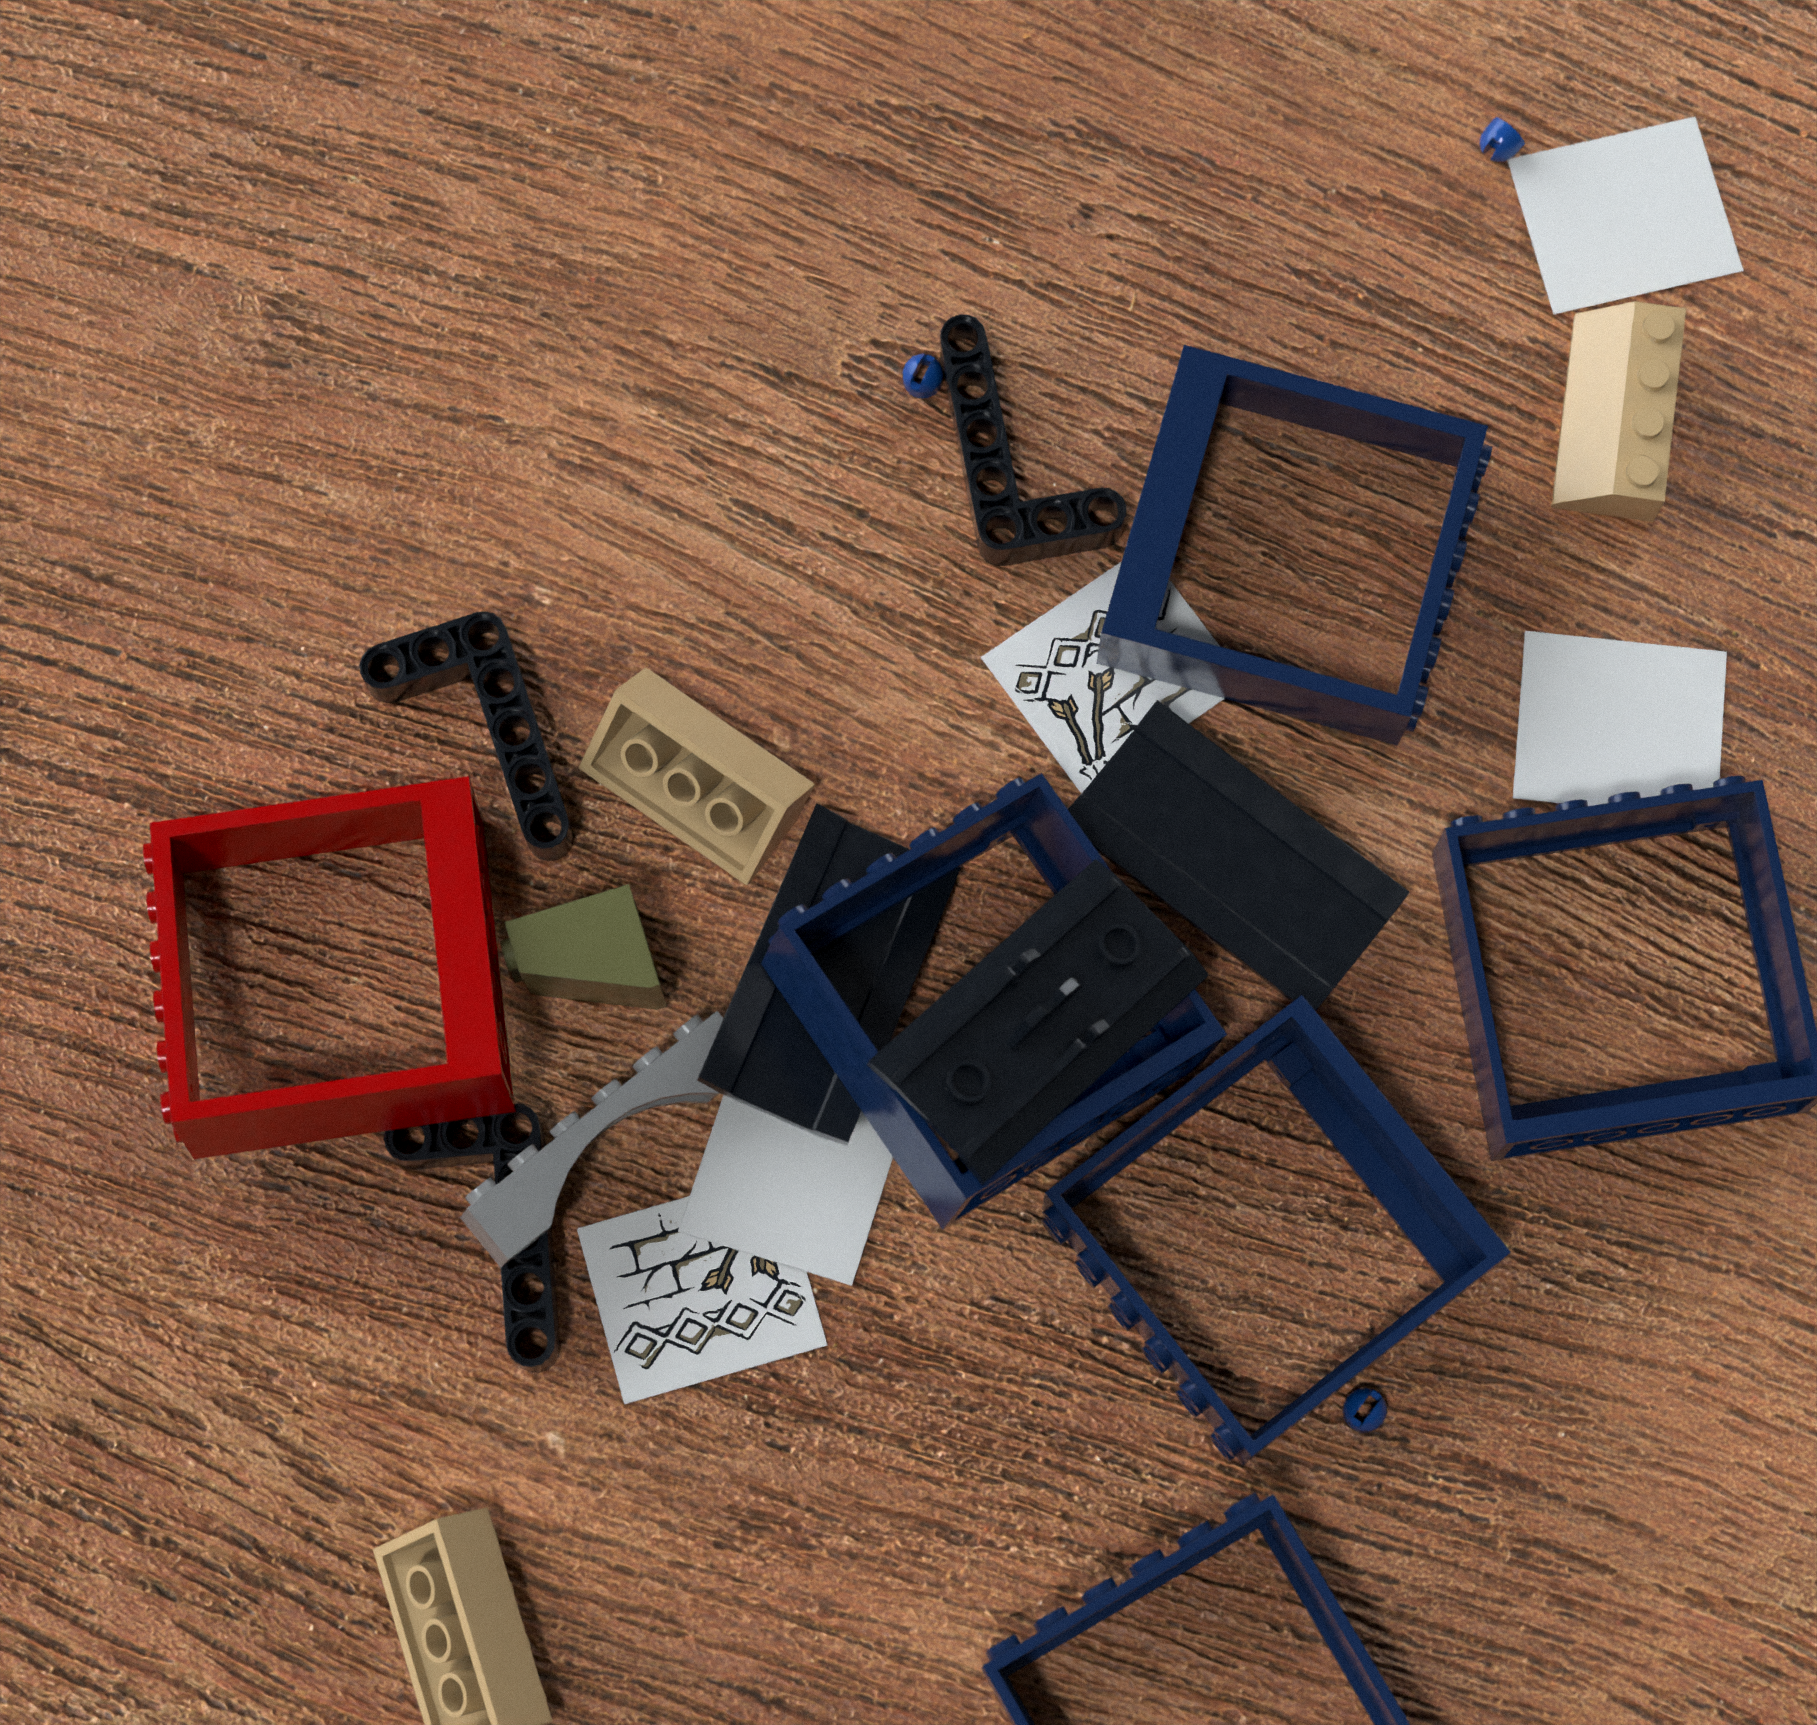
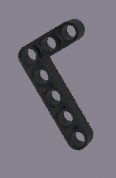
[940,315,1126,566]
[359,611,574,861]
[383,1103,560,1373]

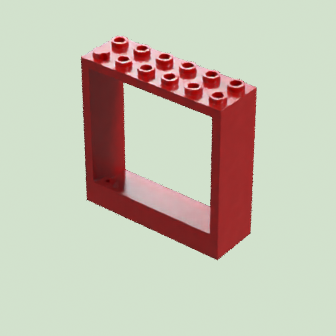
[143,776,516,1159]

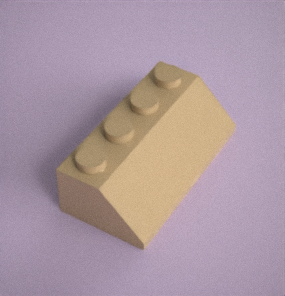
[1551,301,1686,522]
[578,668,815,885]
[373,1507,552,1725]

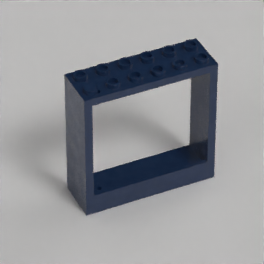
[1096,345,1492,746]
[761,773,1227,1230]
[1432,776,1817,1161]
[1041,995,1511,1466]
[981,1492,1410,1725]

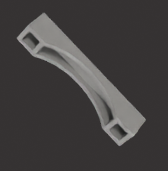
[460,1011,723,1268]

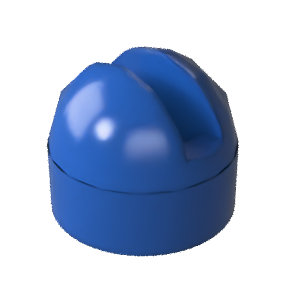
[1479,117,1525,162]
[902,353,943,398]
[1342,1387,1387,1433]

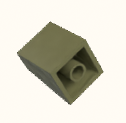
[500,884,667,1010]

